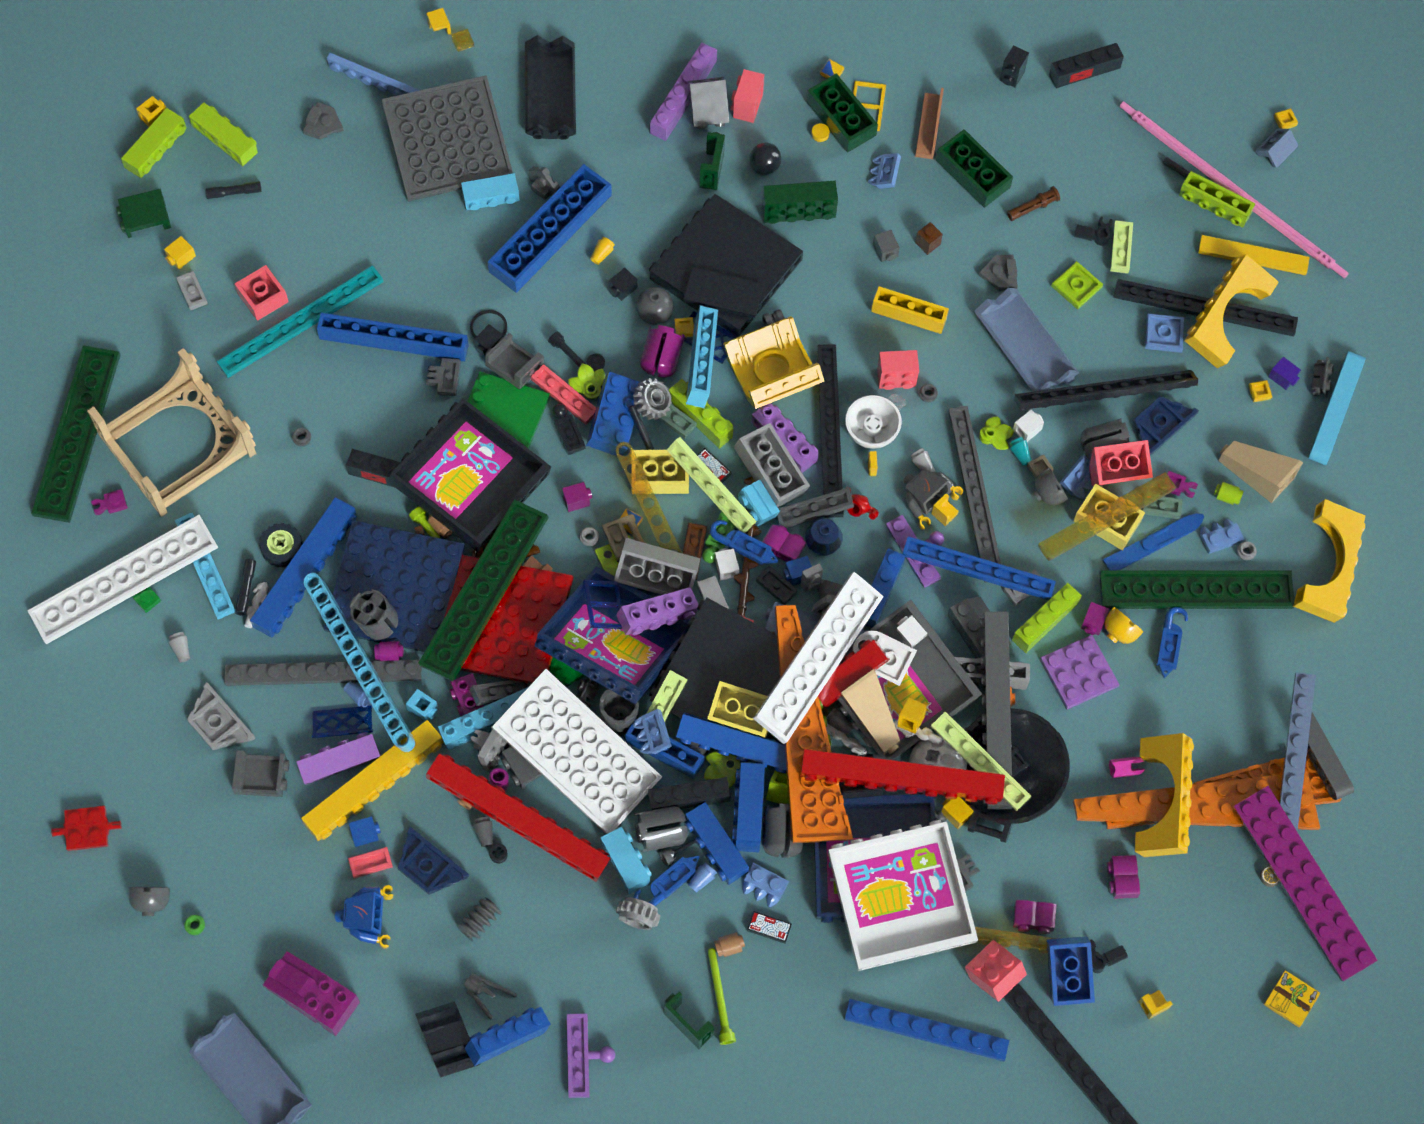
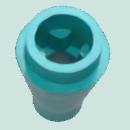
[1009,437,1032,466]

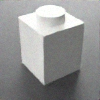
[1013,410,1044,442]
[715,548,739,580]
[897,616,927,648]

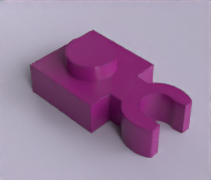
[1162,471,1198,498]
[91,489,128,515]

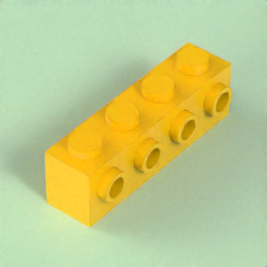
[871,286,949,334]

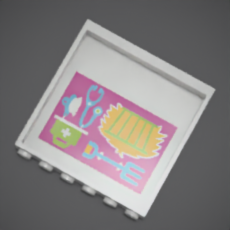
[828,820,978,971]

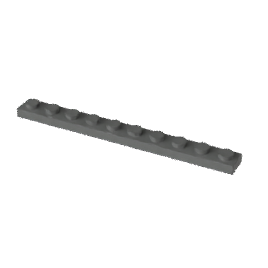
[948,406,1001,583]
[225,660,422,686]

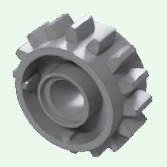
[633,378,672,420]
[616,897,661,930]

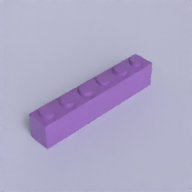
[650,42,717,141]

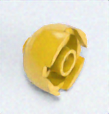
[1104,607,1143,644]

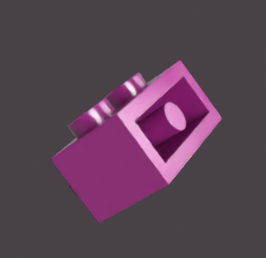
[449,673,486,717]

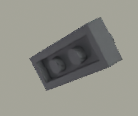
[470,680,527,706]

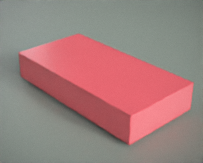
[348,847,393,878]

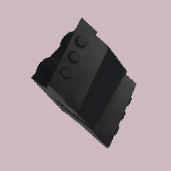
[415,1001,480,1078]

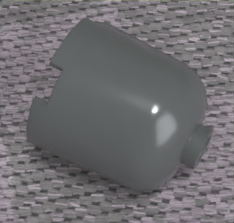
[599,689,639,732]

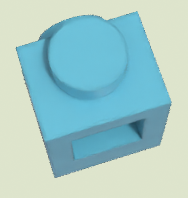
[406,689,438,721]

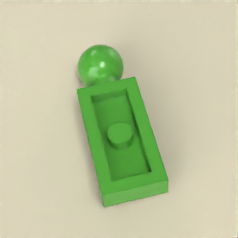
[702,511,736,563]

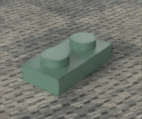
[659,404,697,439]
[1142,494,1183,520]

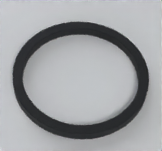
[470,310,507,338]

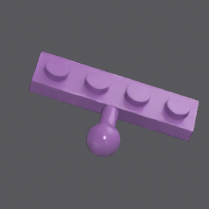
[886,515,944,588]
[567,1013,615,1098]

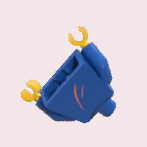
[335,885,393,949]

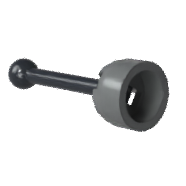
[659,836,697,866]

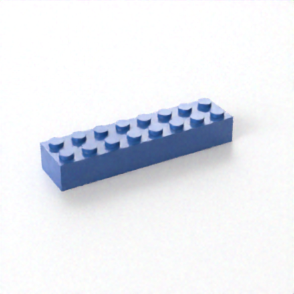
[488,164,612,293]

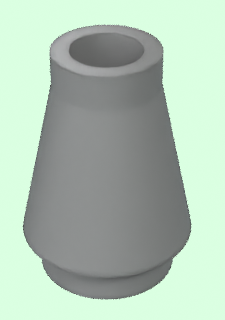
[911,448,936,472]
[168,632,191,663]

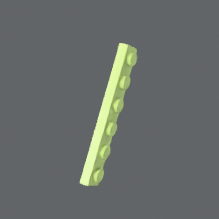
[667,437,757,533]
[931,712,1031,811]

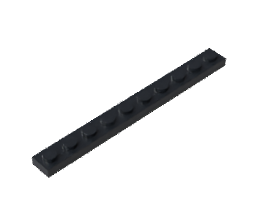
[1113,279,1298,337]
[817,344,844,518]
[1014,370,1198,410]
[1003,983,1138,1124]

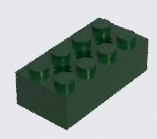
[806,73,878,153]
[936,129,1013,208]
[762,180,838,224]

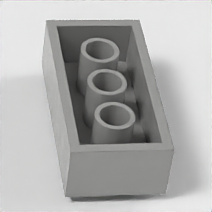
[734,423,810,507]
[614,538,700,595]

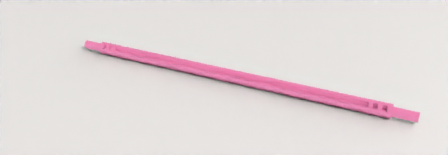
[1119,101,1349,279]

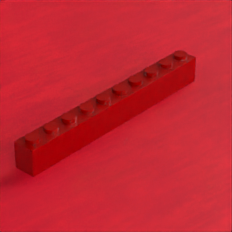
[800,749,1005,804]
[426,753,610,882]

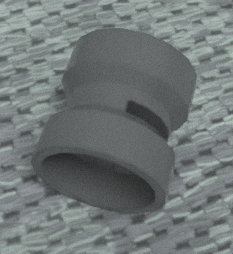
[762,309,785,326]

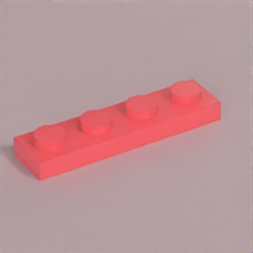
[531,364,596,425]

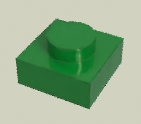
[133,587,161,613]

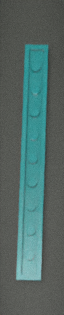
[217,265,384,378]

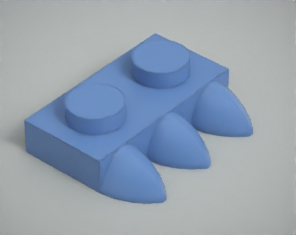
[868,153,901,189]
[1059,455,1093,499]
[1200,518,1245,554]
[633,709,672,754]
[743,863,789,907]

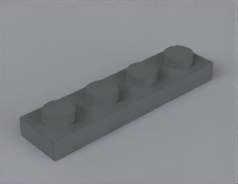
[777,487,854,528]

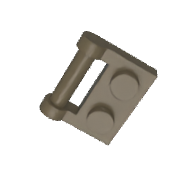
[602,514,646,560]

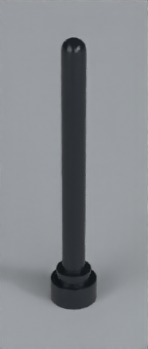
[548,331,602,388]

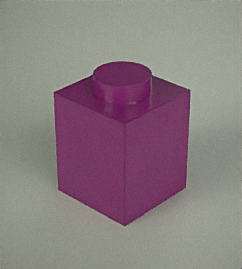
[562,482,592,512]
[1081,602,1109,636]

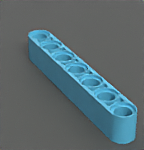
[1308,351,1366,465]

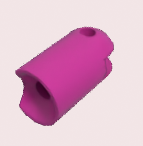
[1109,757,1145,778]

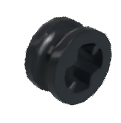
[489,844,508,864]

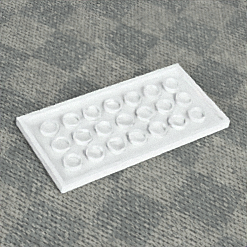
[491,669,662,834]

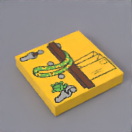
[1264,970,1320,1027]

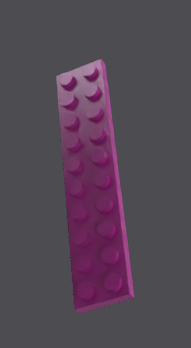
[1233,786,1378,981]

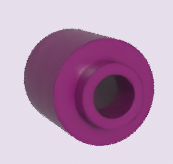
[374,641,404,661]
[489,768,509,791]

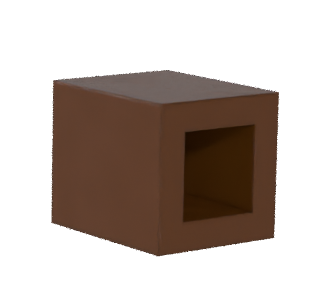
[915,222,943,255]

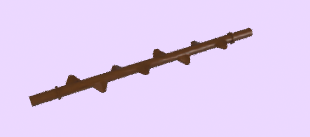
[734,476,762,617]

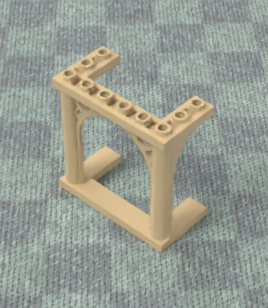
[88,348,256,517]

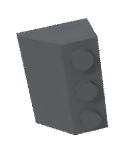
[948,597,1012,659]

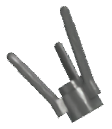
[464,973,517,1019]

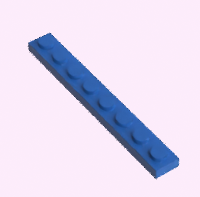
[902,536,1056,600]
[845,999,1010,1062]

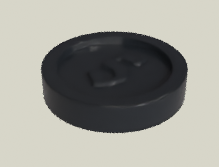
[586,354,605,372]

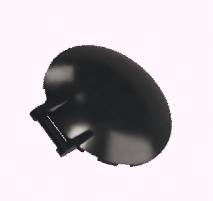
[961,708,1070,843]

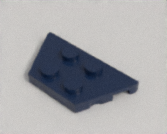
[1133,396,1199,456]
[398,827,469,895]

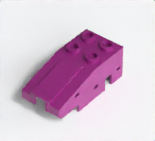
[263,951,360,1036]

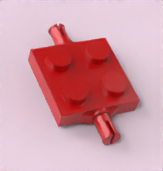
[51,806,122,851]

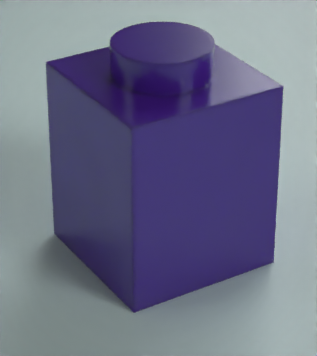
[1268,357,1301,390]

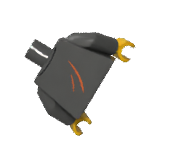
[904,470,963,530]

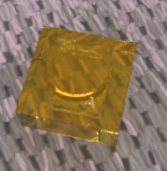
[451,29,474,52]

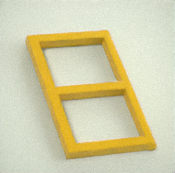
[853,81,886,131]

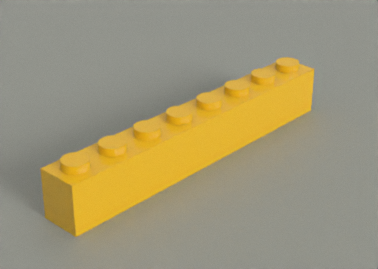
[301,720,444,841]

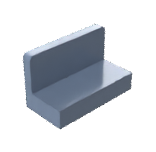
[1255,128,1298,168]

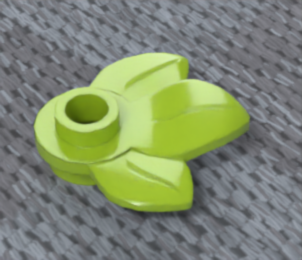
[568,364,606,399]
[979,417,1014,450]
[704,752,740,788]

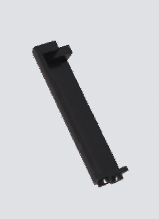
[525,35,576,140]

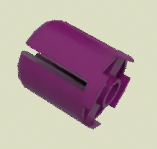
[640,325,685,378]

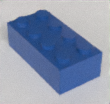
[586,371,640,457]
[732,763,765,852]

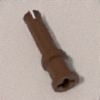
[1007,186,1060,221]

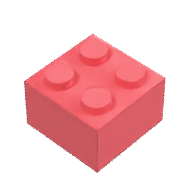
[731,69,765,123]
[235,265,289,321]
[877,350,919,390]
[965,940,1027,1002]

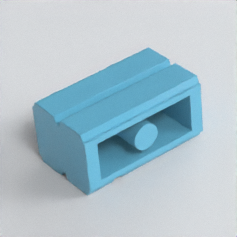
[738,480,780,526]

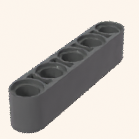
[1289,712,1354,800]

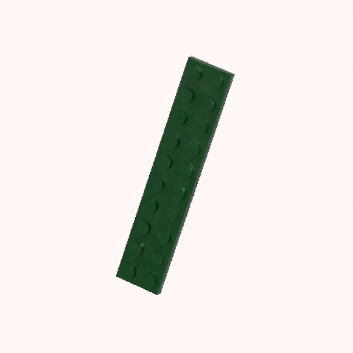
[31,345,120,523]
[418,499,549,682]
[1100,570,1295,609]

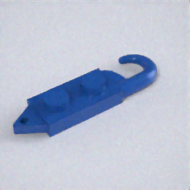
[710,520,778,565]
[1156,607,1188,679]
[633,856,700,906]

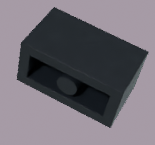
[1000,45,1029,88]

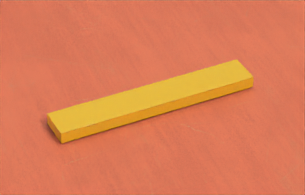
[1198,235,1309,275]

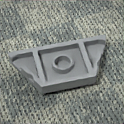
[187,683,255,750]

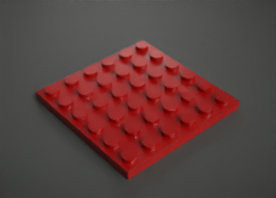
[444,555,574,684]

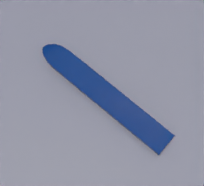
[1103,514,1204,570]

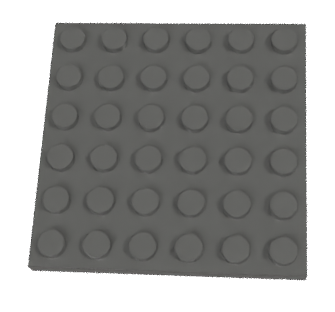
[381,75,513,202]

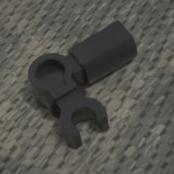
[1074,216,1113,246]
[1090,939,1128,974]

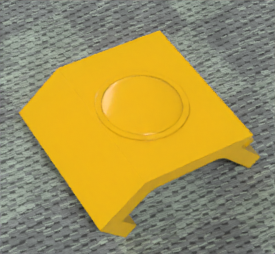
[723,316,824,409]

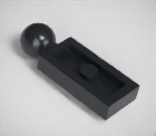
[552,404,586,455]

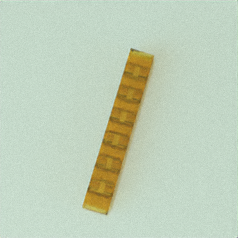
[616,442,682,553]

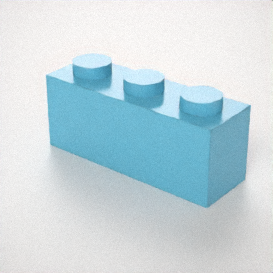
[461,173,520,211]
[600,827,652,894]

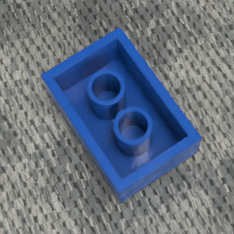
[1046,936,1095,1006]

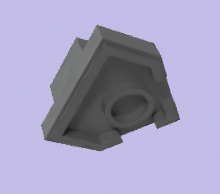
[303,102,344,140]
[529,166,560,200]
[979,254,1018,291]

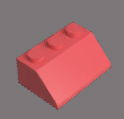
[1089,440,1153,486]

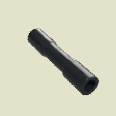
[206,181,262,199]
[235,559,256,616]

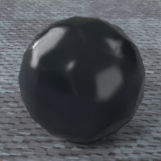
[750,142,781,175]

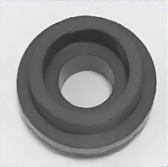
[919,384,938,402]
[292,428,311,446]

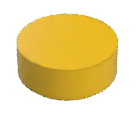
[811,123,830,142]

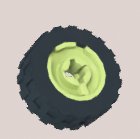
[259,523,303,568]

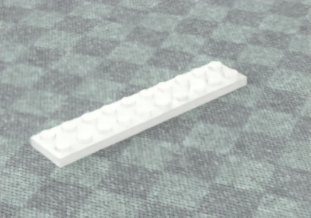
[28,515,218,644]
[753,572,884,744]

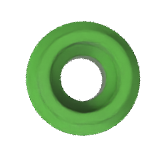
[184,915,205,935]

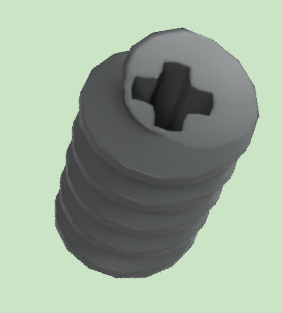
[457,897,502,942]

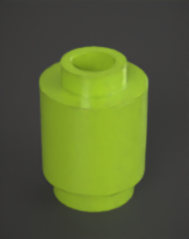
[1214,481,1244,505]

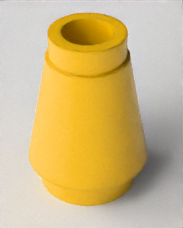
[590,237,615,265]

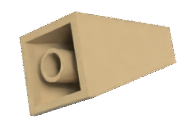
[1219,441,1303,503]
[841,669,900,754]

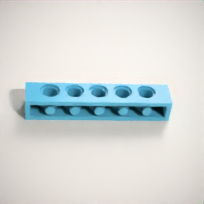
[686,306,718,408]
[438,687,528,750]

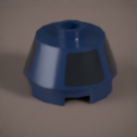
[805,519,843,556]

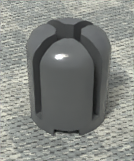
[1081,418,1130,460]
[350,589,398,640]
[763,803,803,858]
[634,806,688,853]

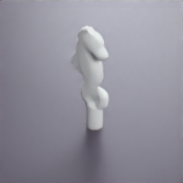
[244,582,269,628]
[894,720,943,745]
[826,723,867,755]

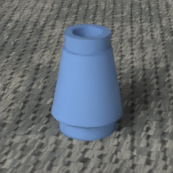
[344,681,370,707]
[688,862,717,893]

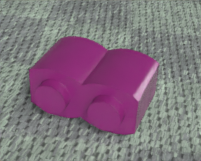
[762,524,806,562]
[1107,855,1140,899]
[1013,900,1057,934]

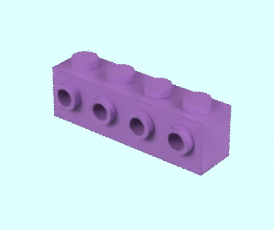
[751,403,818,473]
[617,587,699,636]
[296,732,380,785]

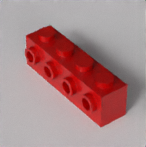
[817,639,890,707]

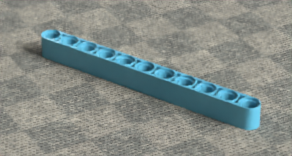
[303,573,415,752]

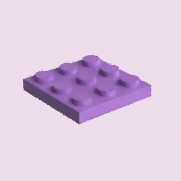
[1040,635,1120,710]

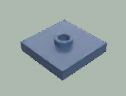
[1145,314,1184,353]

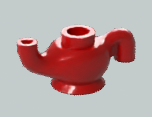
[846,487,879,520]

